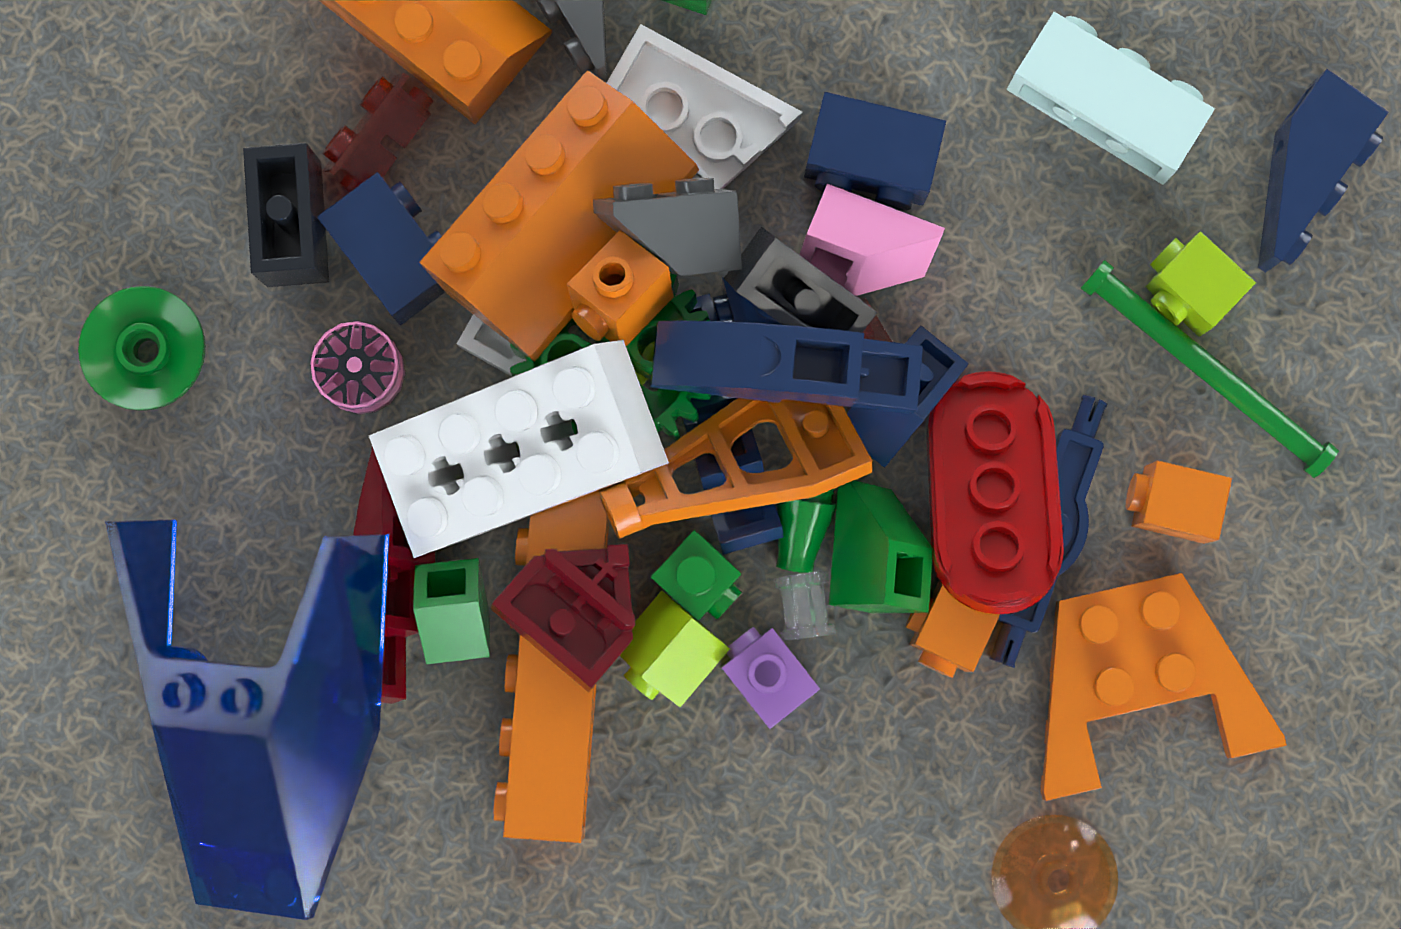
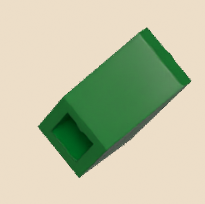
[828,480,933,613]

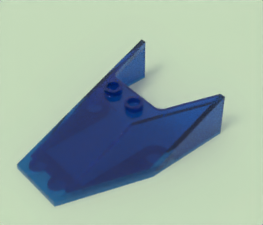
[105,519,389,920]

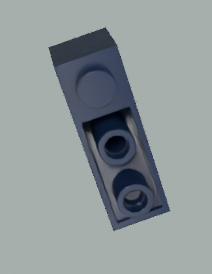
[1258,69,1389,273]

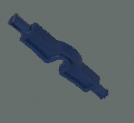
[989,395,1108,668]

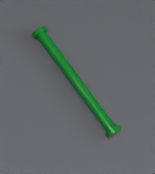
[1080,260,1339,478]

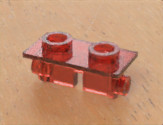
[322,73,433,192]

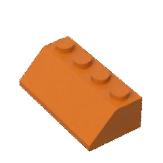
[319,0,552,125]
[419,70,699,362]

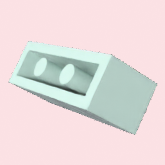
[1006,12,1215,185]

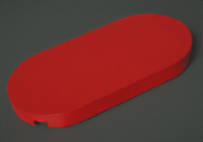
[926,371,1064,614]

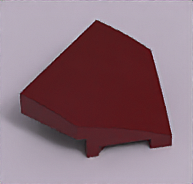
[490,544,635,692]

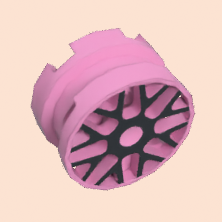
[310,321,405,414]

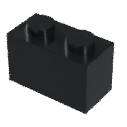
[243,143,329,287]
[724,227,877,333]

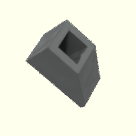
[593,178,742,276]

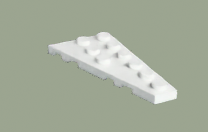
[456,24,802,377]

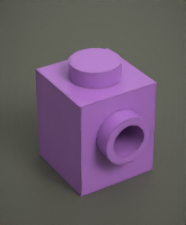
[721,626,820,729]

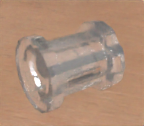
[773,571,837,641]

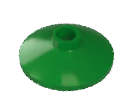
[78,286,206,411]

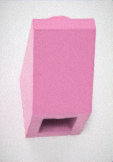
[800,184,945,296]

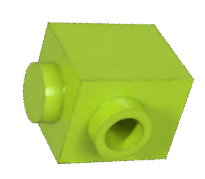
[1145,231,1256,337]
[620,591,730,707]

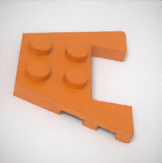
[1041,573,1287,801]

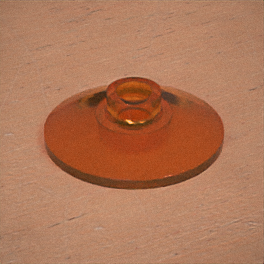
[991,814,1118,929]

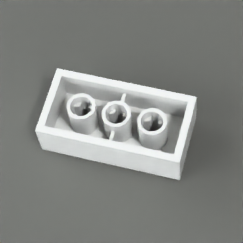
[369,340,669,558]

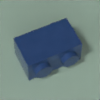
[804,92,946,210]
[317,172,445,326]

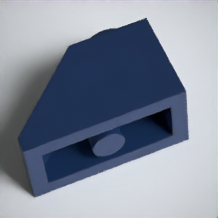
[847,325,969,468]

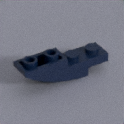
[650,321,923,414]

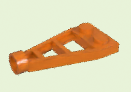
[599,398,873,539]

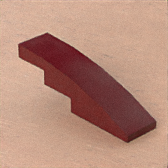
[338,446,435,704]

